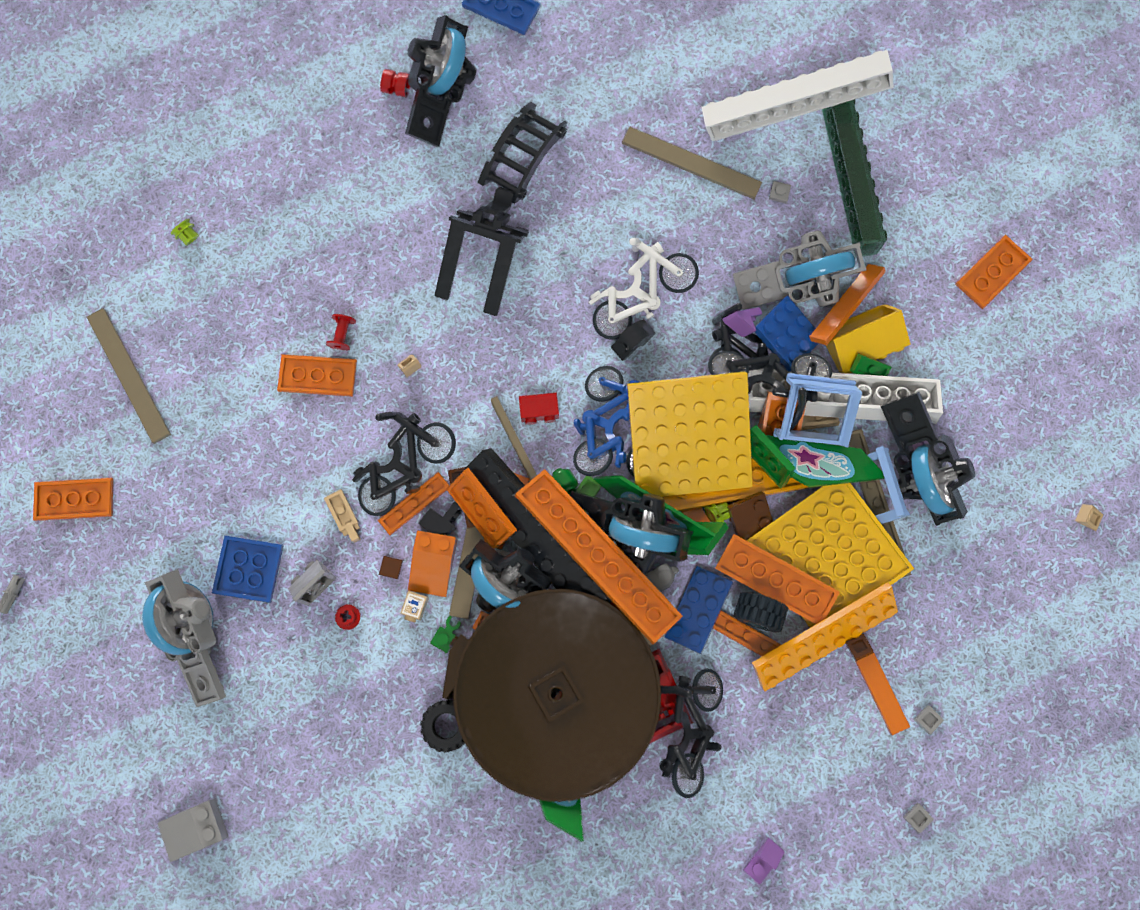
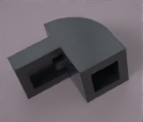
[611,319,656,361]
[419,501,462,535]

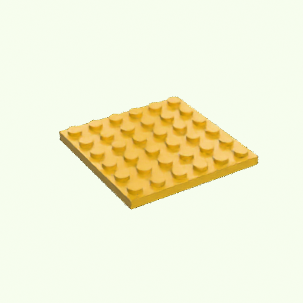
[627,372,752,497]
[746,483,914,628]

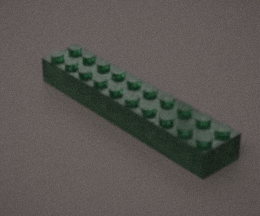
[822,99,887,258]

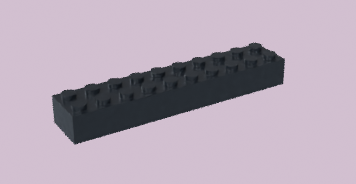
[457,448,613,604]

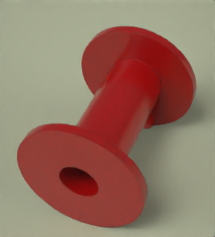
[326,314,356,351]

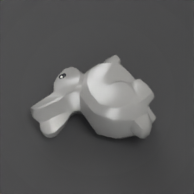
[644,563,679,593]

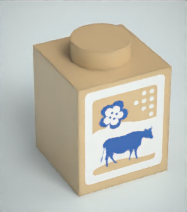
[400,591,429,623]

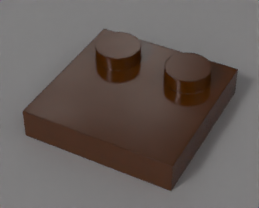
[727,491,773,540]

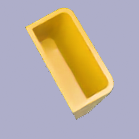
[825,305,911,374]

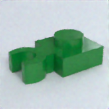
[430,616,461,653]

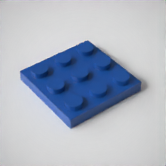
[755,295,819,372]
[212,535,283,603]

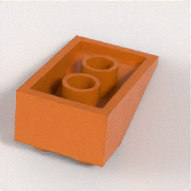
[758,391,806,436]
[408,530,458,597]

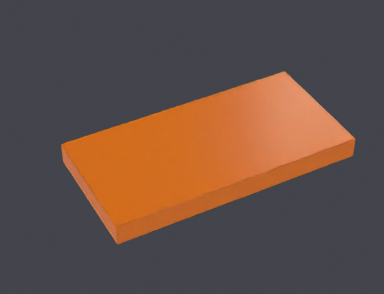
[955,234,1033,309]
[277,354,357,397]
[446,468,517,549]
[33,478,113,521]

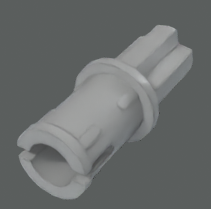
[0,574,26,614]

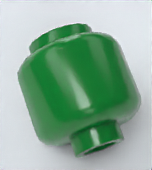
[552,468,578,495]

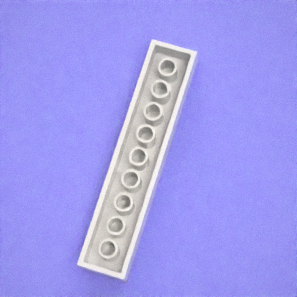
[702,50,894,141]
[748,369,943,424]

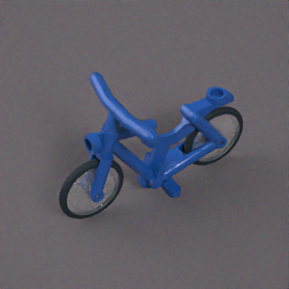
[573,366,640,476]

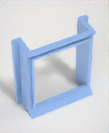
[773,373,862,448]
[867,446,910,524]

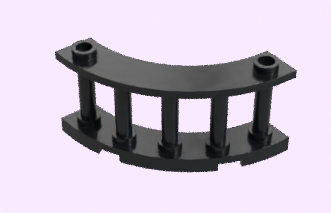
[477,102,568,204]

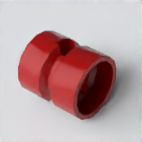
[380,69,410,98]

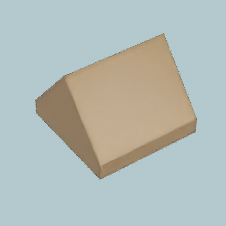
[397,355,422,378]

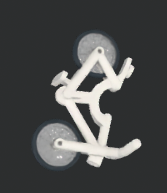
[589,238,699,340]

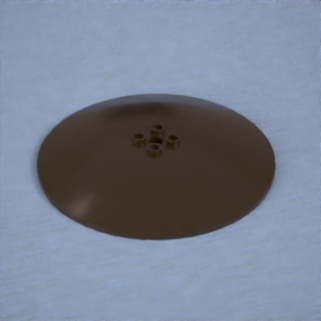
[453,589,661,802]

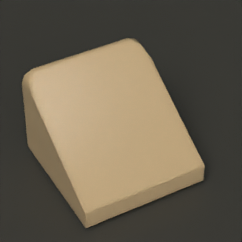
[1075,504,1103,531]

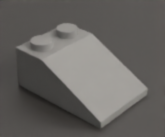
[288,560,336,606]
[157,798,229,862]

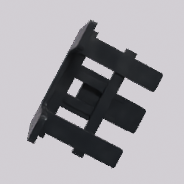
[434,187,529,316]

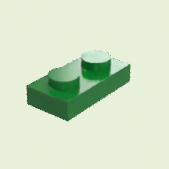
[850,353,892,376]

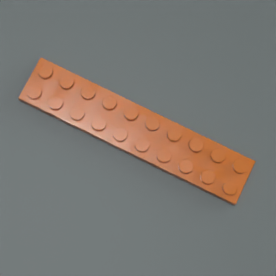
[515,469,683,644]

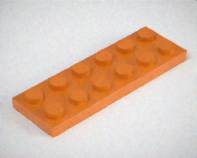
[715,534,840,624]

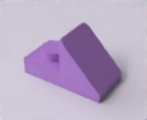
[723,307,762,337]
[743,837,785,885]

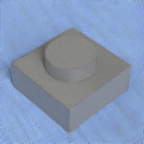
[769,181,791,204]
[914,705,944,735]
[903,803,934,834]

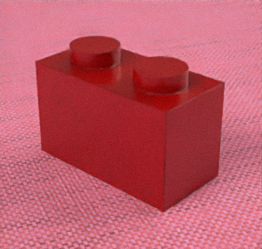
[519,392,559,425]

